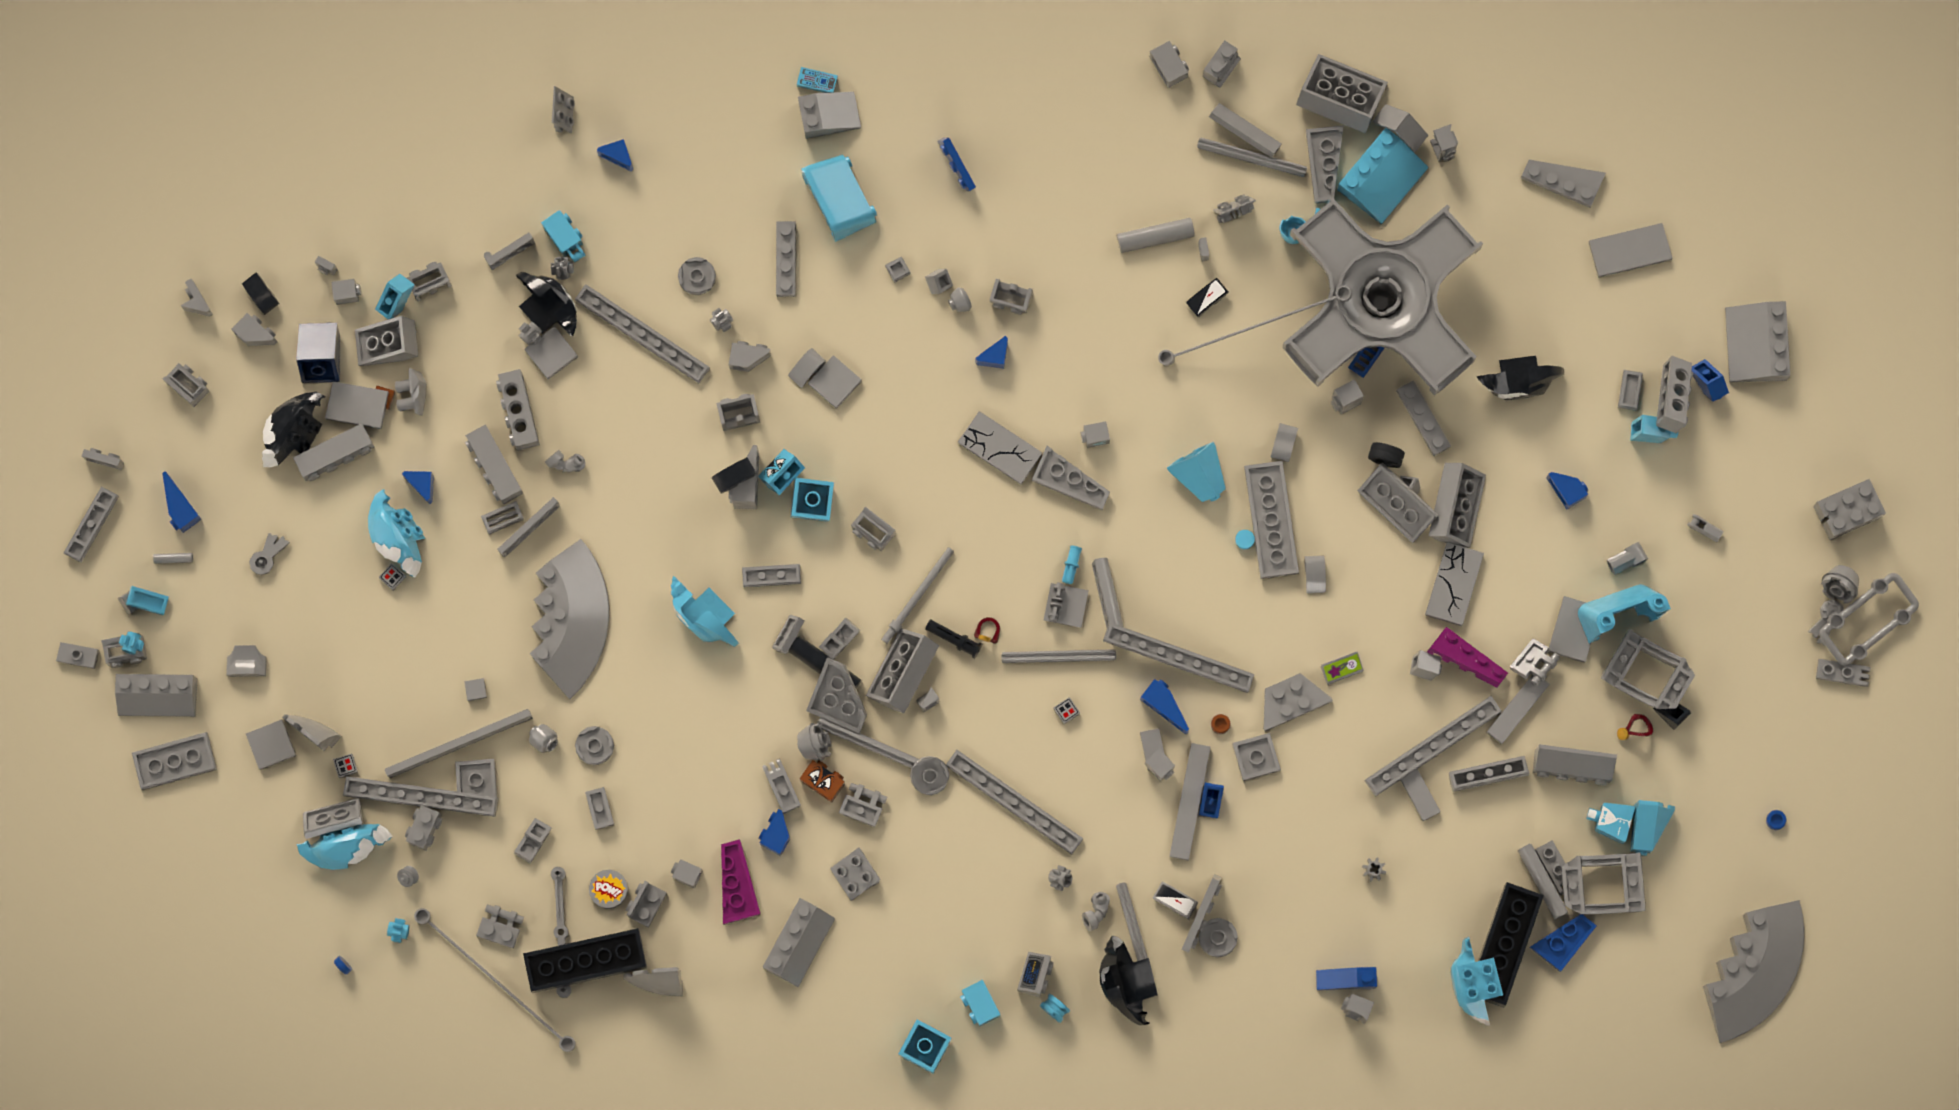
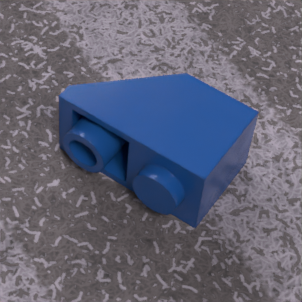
[758,809,790,856]

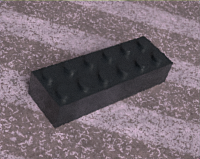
[1478,882,1544,1008]
[523,928,647,993]

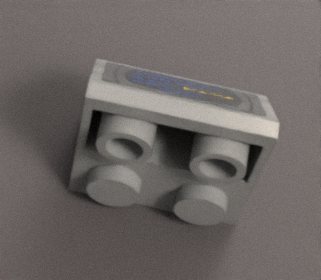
[1017,952,1054,998]

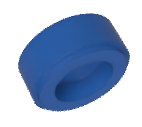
[1766,810,1786,830]
[334,956,352,974]

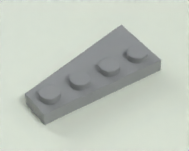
[1306,125,1344,204]
[1521,160,1606,208]
[1032,446,1110,510]

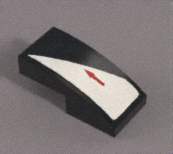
[1186,278,1229,317]

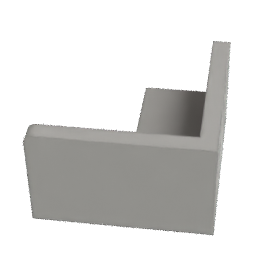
[1373,104,1428,152]

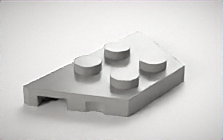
[1263,673,1333,731]

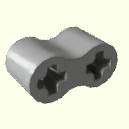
[1271,423,1298,462]

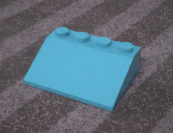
[1337,128,1428,224]

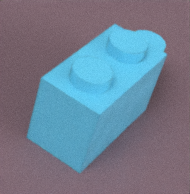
[541,210,586,263]

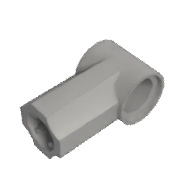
[1607,542,1648,575]

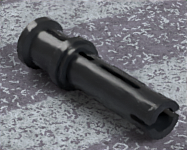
[925,619,983,659]

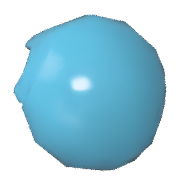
[1279,216,1306,244]

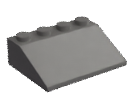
[1296,54,1388,133]
[1725,301,1790,382]

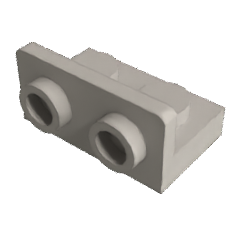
[626,881,667,928]

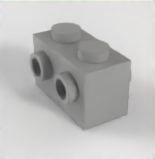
[405,805,442,851]

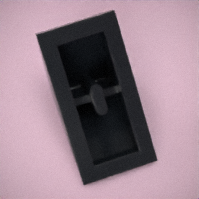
[1653,704,1691,730]

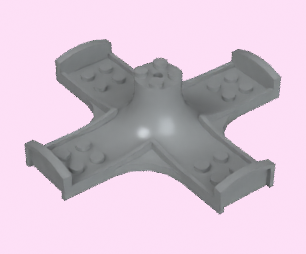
[1282,196,1483,396]

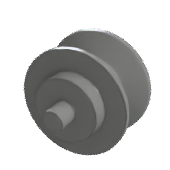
[397,866,419,887]

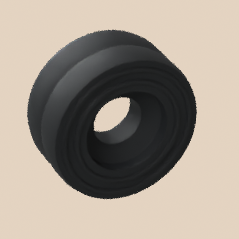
[1368,442,1405,468]

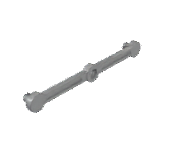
[551,867,571,998]

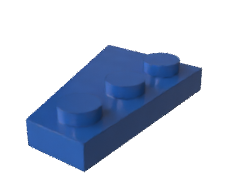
[937,137,976,191]
[1529,914,1597,972]

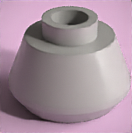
[948,287,972,312]

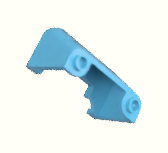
[801,154,877,242]
[1578,584,1671,643]

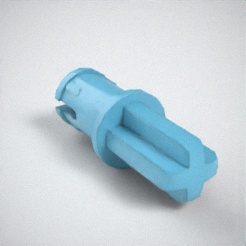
[1062,545,1082,584]

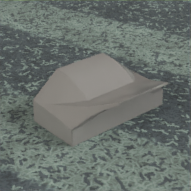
[226,645,267,677]

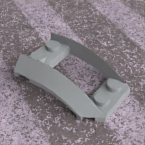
[1601,629,1695,709]
[1562,852,1646,914]

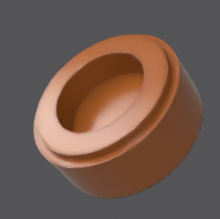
[1211,714,1230,734]

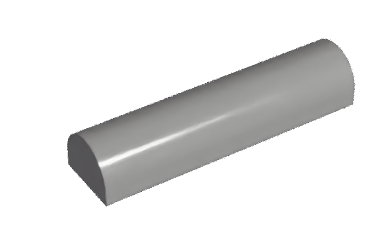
[1116,218,1195,253]
[1092,558,1124,628]
[1449,756,1529,792]
[1518,844,1568,920]

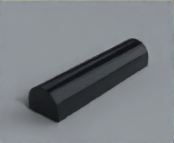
[788,636,862,689]

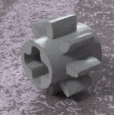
[551,256,574,280]
[710,308,733,332]
[519,322,542,345]
[1362,857,1386,882]
[1048,865,1073,891]

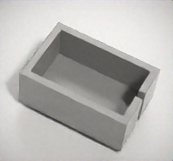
[1813,479,1886,540]

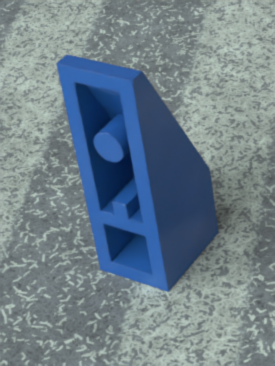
[162,471,202,533]
[1140,679,1189,734]
[1316,967,1377,990]

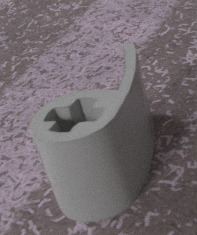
[788,348,826,388]
[1304,555,1326,593]

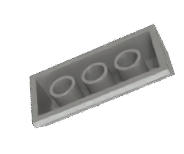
[1429,463,1486,548]
[866,628,939,713]
[115,674,197,717]
[1532,744,1617,785]
[763,898,835,987]

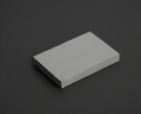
[325,382,389,429]
[1549,596,1591,663]
[303,798,363,839]

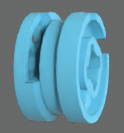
[1039,993,1070,1023]

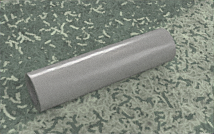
[153,553,193,564]

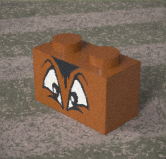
[799,760,845,803]

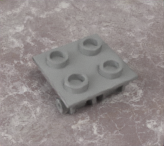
[552,86,575,133]
[1213,194,1256,223]
[1044,582,1089,628]
[830,847,880,901]

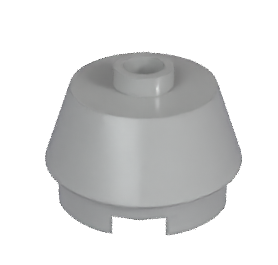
[1821,565,1859,604]
[797,723,832,760]

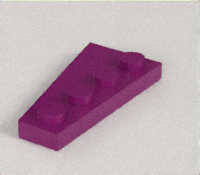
[1427,627,1508,688]
[721,839,761,925]

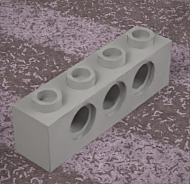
[1656,356,1693,434]
[496,369,540,451]

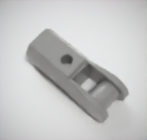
[1687,514,1724,542]

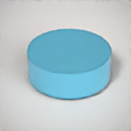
[1235,530,1255,550]

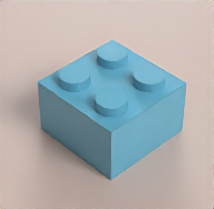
[790,478,834,522]
[898,1019,952,1074]

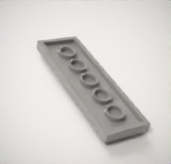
[1244,461,1299,579]

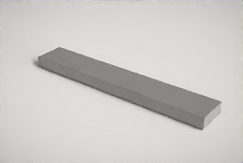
[1169,743,1210,861]

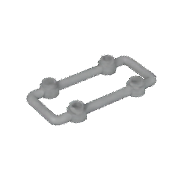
[1819,573,1919,666]

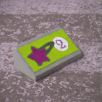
[1321,652,1364,684]

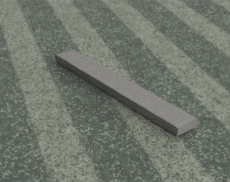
[575,284,710,384]
[1103,623,1254,693]
[1364,696,1502,797]
[385,709,533,778]
[946,750,1083,855]
[343,776,498,817]

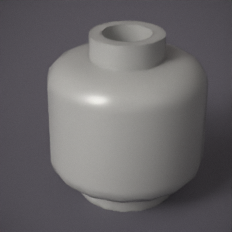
[529,724,558,753]

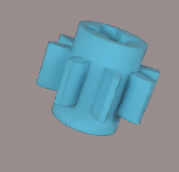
[119,631,144,655]
[387,918,410,943]

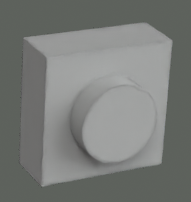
[315,256,337,275]

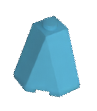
[1167,442,1226,502]
[1630,800,1675,856]

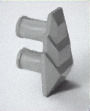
[395,368,427,416]

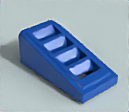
[1348,346,1385,378]

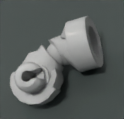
[545,450,586,472]
[1082,892,1110,931]

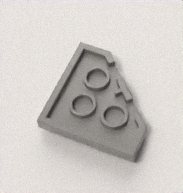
[806,658,867,734]

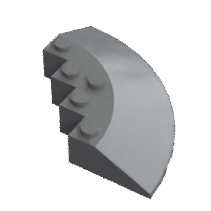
[530,539,609,699]
[1703,900,1804,1043]

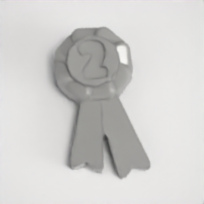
[249,533,290,575]
[1808,600,1844,646]

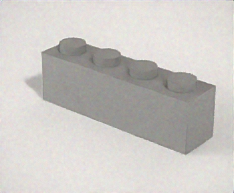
[293,423,374,481]
[465,424,524,504]

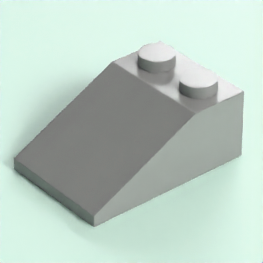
[798,92,861,139]
[355,316,418,366]
[729,445,759,509]

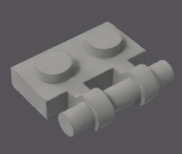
[1510,638,1560,686]
[839,783,887,827]
[476,904,524,949]

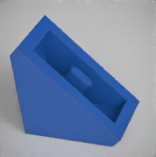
[597,139,633,172]
[975,336,1008,369]
[402,471,434,504]
[1199,782,1224,819]

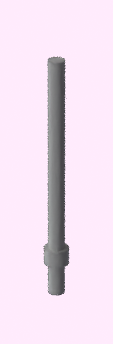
[881,547,954,644]

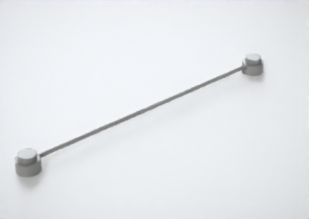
[1158,285,1353,366]
[414,908,576,1052]

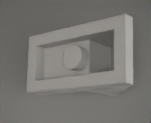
[181,279,213,316]

